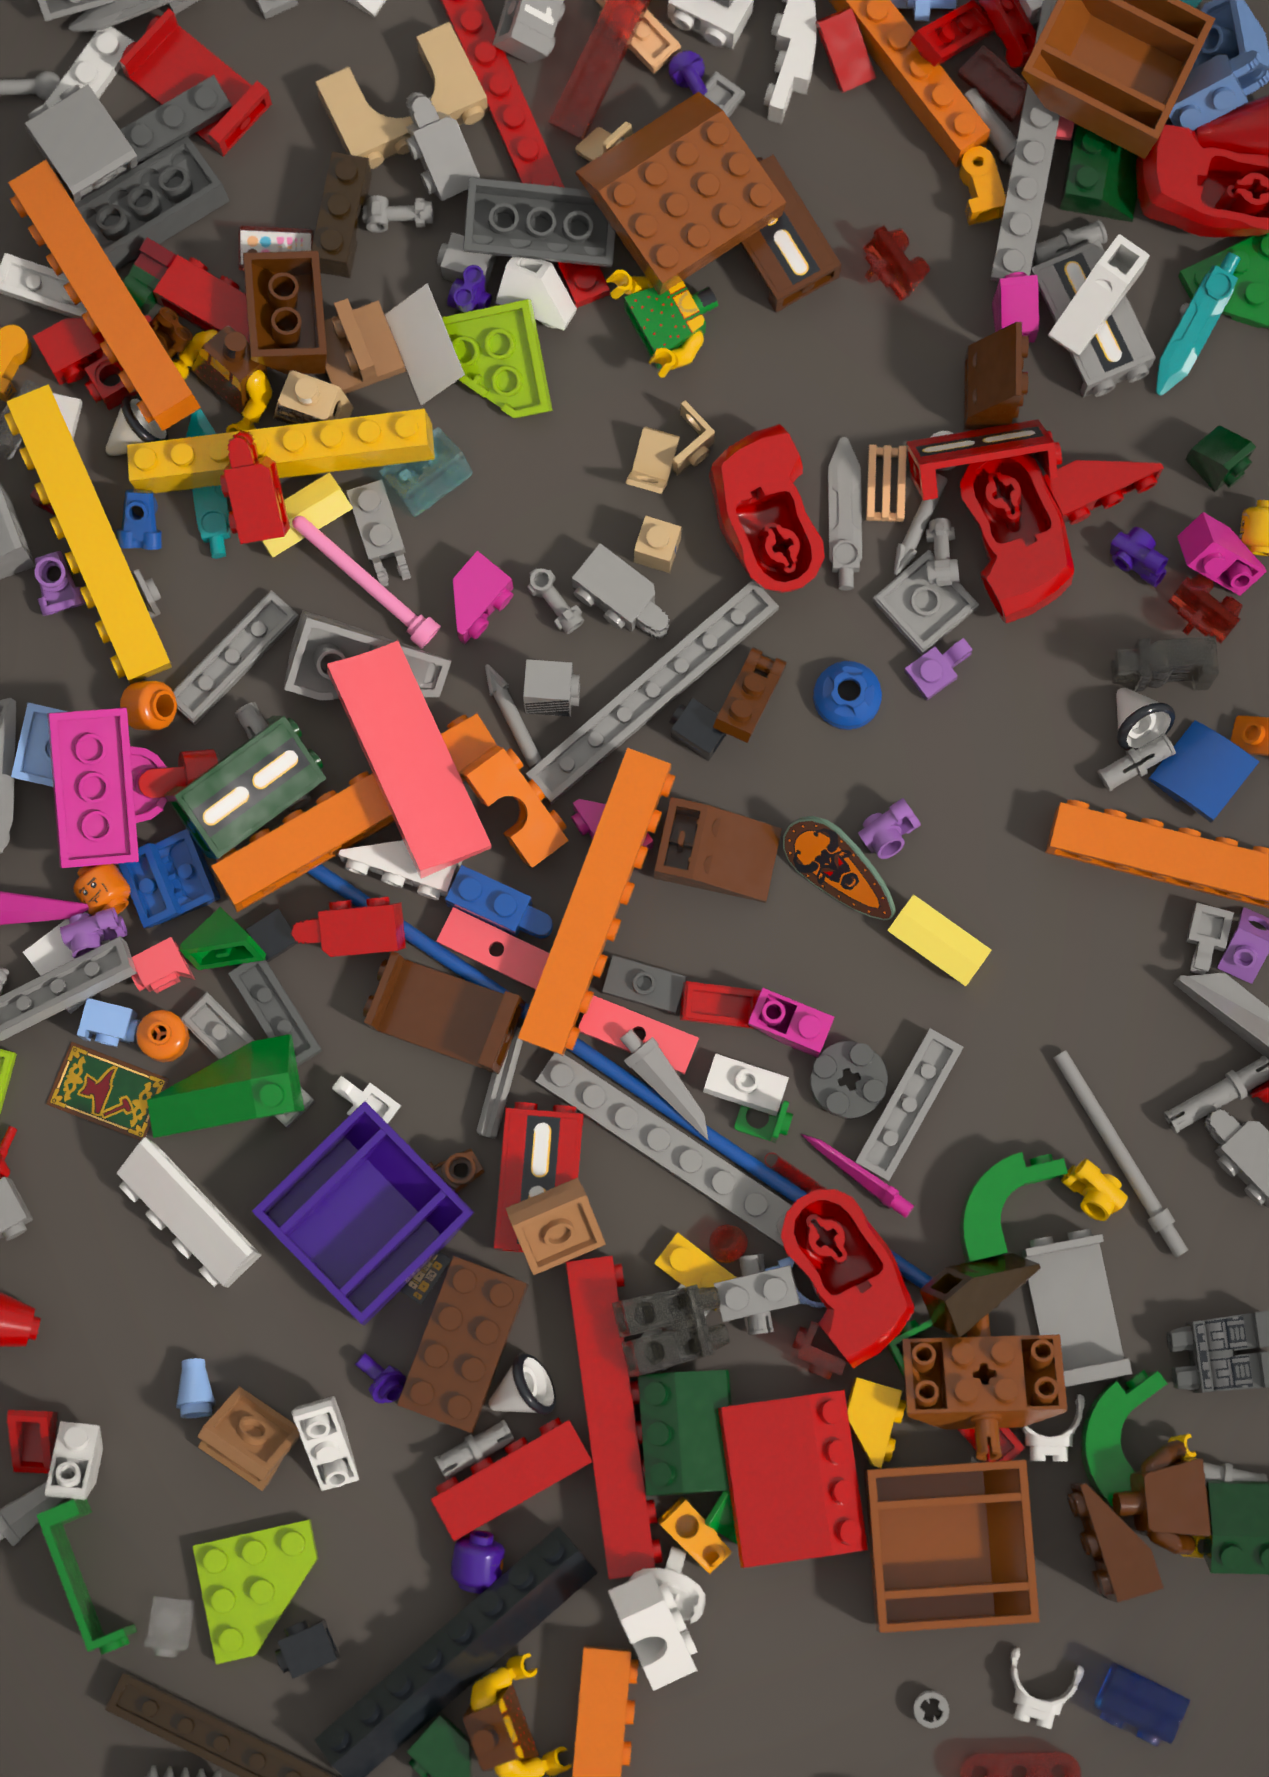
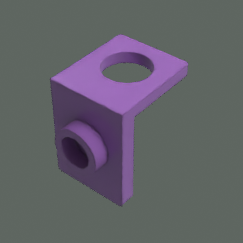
[1217,907,1269,984]

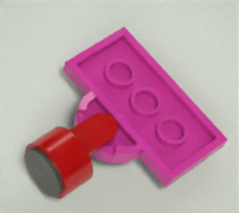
[47,707,221,868]

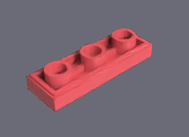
[436,907,550,990]
[578,996,699,1075]

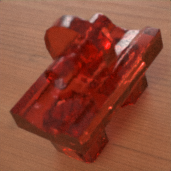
[863,226,930,301]
[1168,573,1242,644]

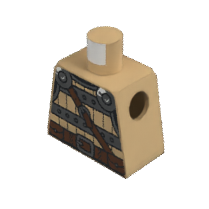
[274,370,354,425]

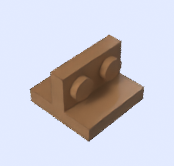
[324,298,406,394]
[506,1178,606,1275]
[198,1386,300,1491]

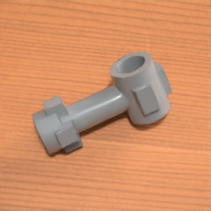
[363,195,434,233]
[926,518,960,586]
[527,568,585,634]

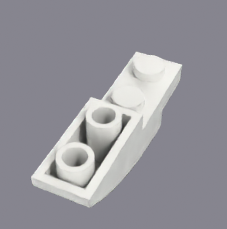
[764,0,817,124]

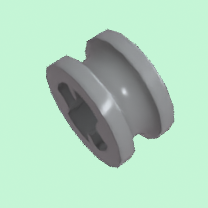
[913,1690,949,1728]

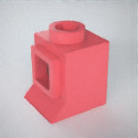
[131,937,195,993]

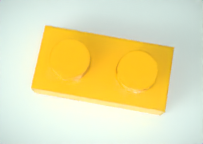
[654,1232,737,1311]

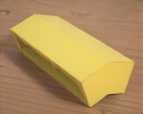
[261,472,353,558]
[887,894,992,986]

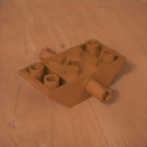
[902,1313,1067,1461]

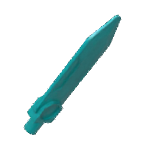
[1156,252,1241,395]
[186,409,231,559]

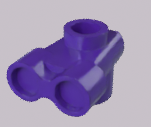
[447,265,492,313]
[1110,527,1168,587]

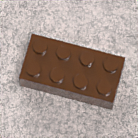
[397,1256,528,1433]

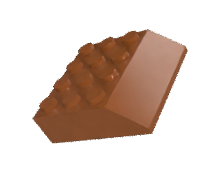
[1021,0,1215,159]
[575,92,787,296]
[864,1460,1040,1633]

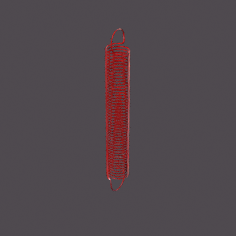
[765,1153,826,1193]

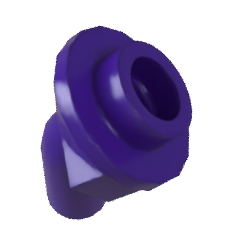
[668,50,708,95]
[355,1352,406,1403]

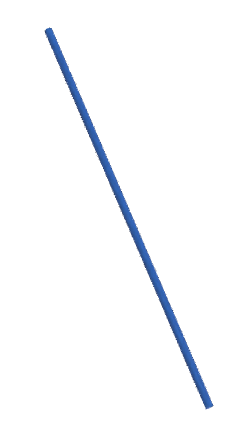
[307,864,933,1288]

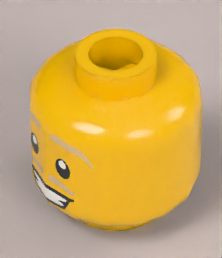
[1239,500,1269,556]

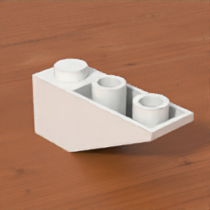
[1048,234,1150,357]
[339,840,462,900]

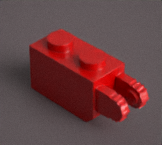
[220,430,290,544]
[291,896,406,957]

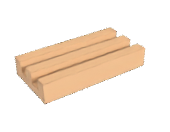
[866,445,907,522]

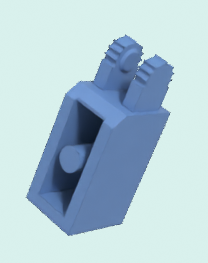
[1169,50,1269,131]

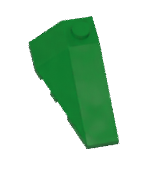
[147,1034,305,1138]

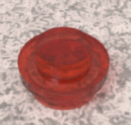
[709,1225,748,1263]

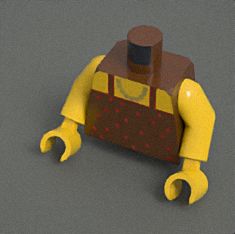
[172,326,272,433]
[463,1653,572,1777]

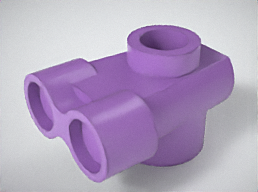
[34,551,86,616]
[858,798,922,859]
[60,907,127,959]

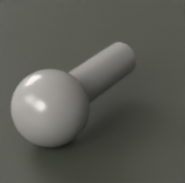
[0,71,61,101]

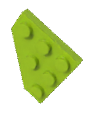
[442,299,553,418]
[193,1519,318,1664]

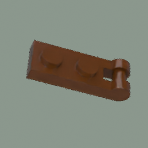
[713,647,787,743]

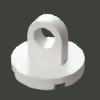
[629,1547,705,1624]

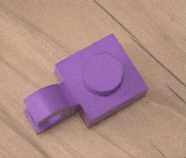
[904,638,973,700]

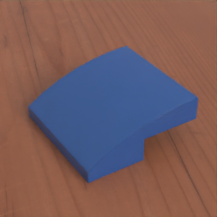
[1148,720,1259,823]
[118,829,221,929]

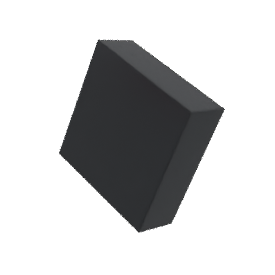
[246,908,298,962]

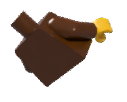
[1112,1434,1211,1558]

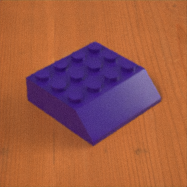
[252,1101,474,1326]

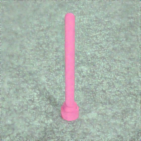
[293,516,441,649]

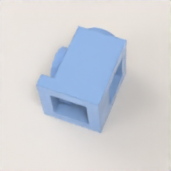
[77,998,141,1047]

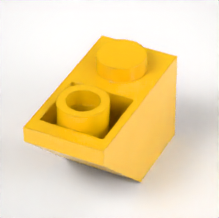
[847,1378,906,1468]

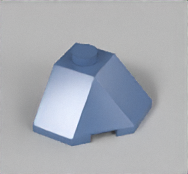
[1192,0,1269,78]

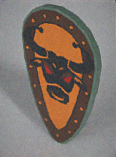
[783,816,896,920]

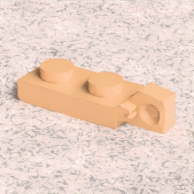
[595,0,681,74]

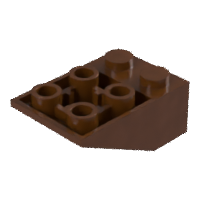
[964,322,1029,430]
[654,797,782,903]
[1067,1482,1164,1603]

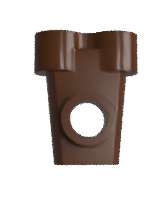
[152,307,193,358]
[427,1148,485,1194]

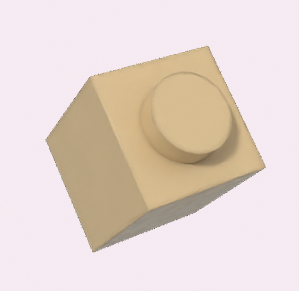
[634,515,682,573]

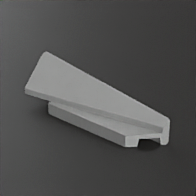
[1173,972,1269,1060]

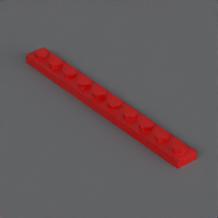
[440,0,610,308]

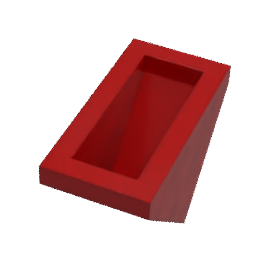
[7,1410,57,1473]

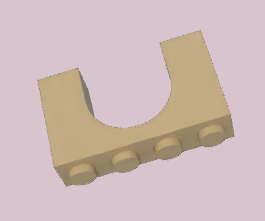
[316,22,489,169]

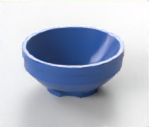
[813,661,882,730]

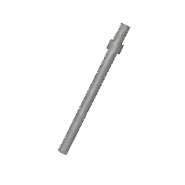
[1053,1050,1188,1258]

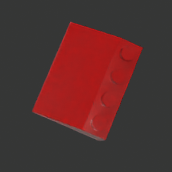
[718,1390,868,1568]

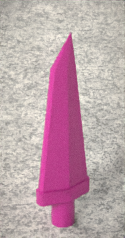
[0,891,89,925]
[801,1134,914,1218]

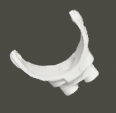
[1020,1394,1085,1461]
[1010,1647,1084,1729]

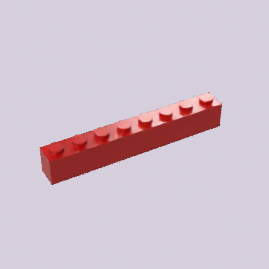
[566,1255,663,1579]

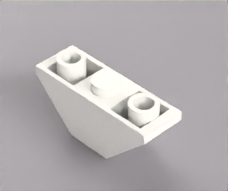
[292,1396,359,1491]

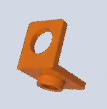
[1230,715,1269,756]

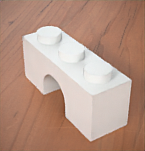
[608,1571,697,1691]

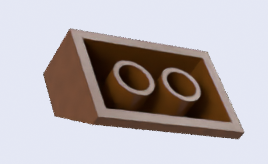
[243,251,327,375]

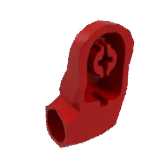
[1136,125,1269,238]
[709,424,825,593]
[960,454,1075,624]
[781,1189,914,1368]

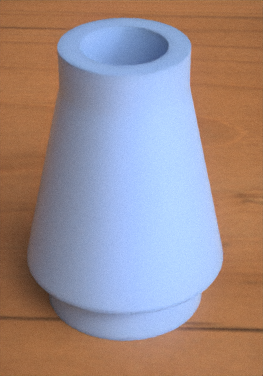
[176,1358,216,1418]

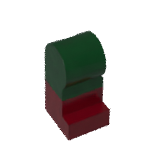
[123,237,176,316]

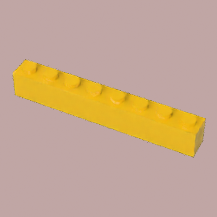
[4,384,172,684]
[127,409,435,493]

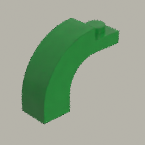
[960,1152,1068,1263]
[1080,1370,1167,1506]

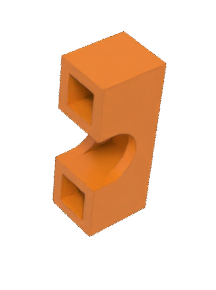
[459,745,569,868]

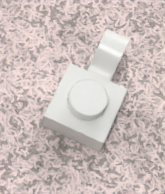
[332,1076,401,1124]

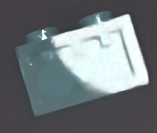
[379,427,473,517]

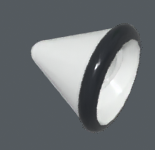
[106,395,169,456]
[1116,688,1175,750]
[489,1353,556,1415]

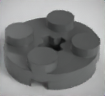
[810,1041,888,1119]

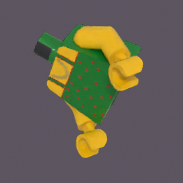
[606,269,718,378]

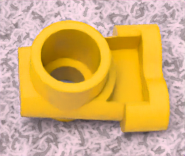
[1061,1158,1128,1221]

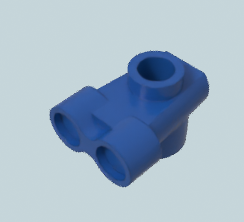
[117,489,162,550]

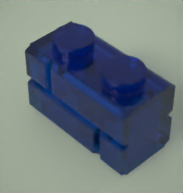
[1094,1662,1190,1747]

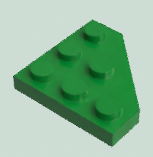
[1178,233,1269,329]

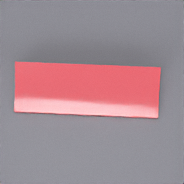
[327,640,491,878]

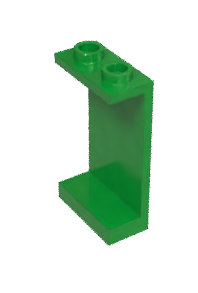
[36,1498,137,1655]

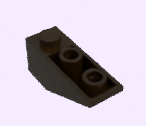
[920,1253,1041,1338]

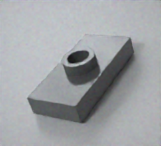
[602,955,686,1015]

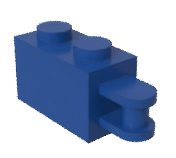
[445,865,553,939]

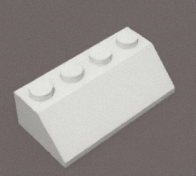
[117,1137,262,1288]

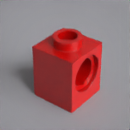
[84,356,138,410]

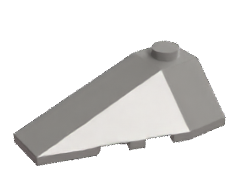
[283,610,451,701]

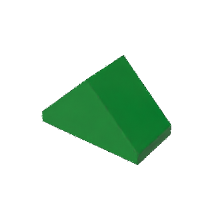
[179,907,266,970]

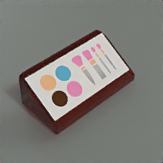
[239,226,314,271]

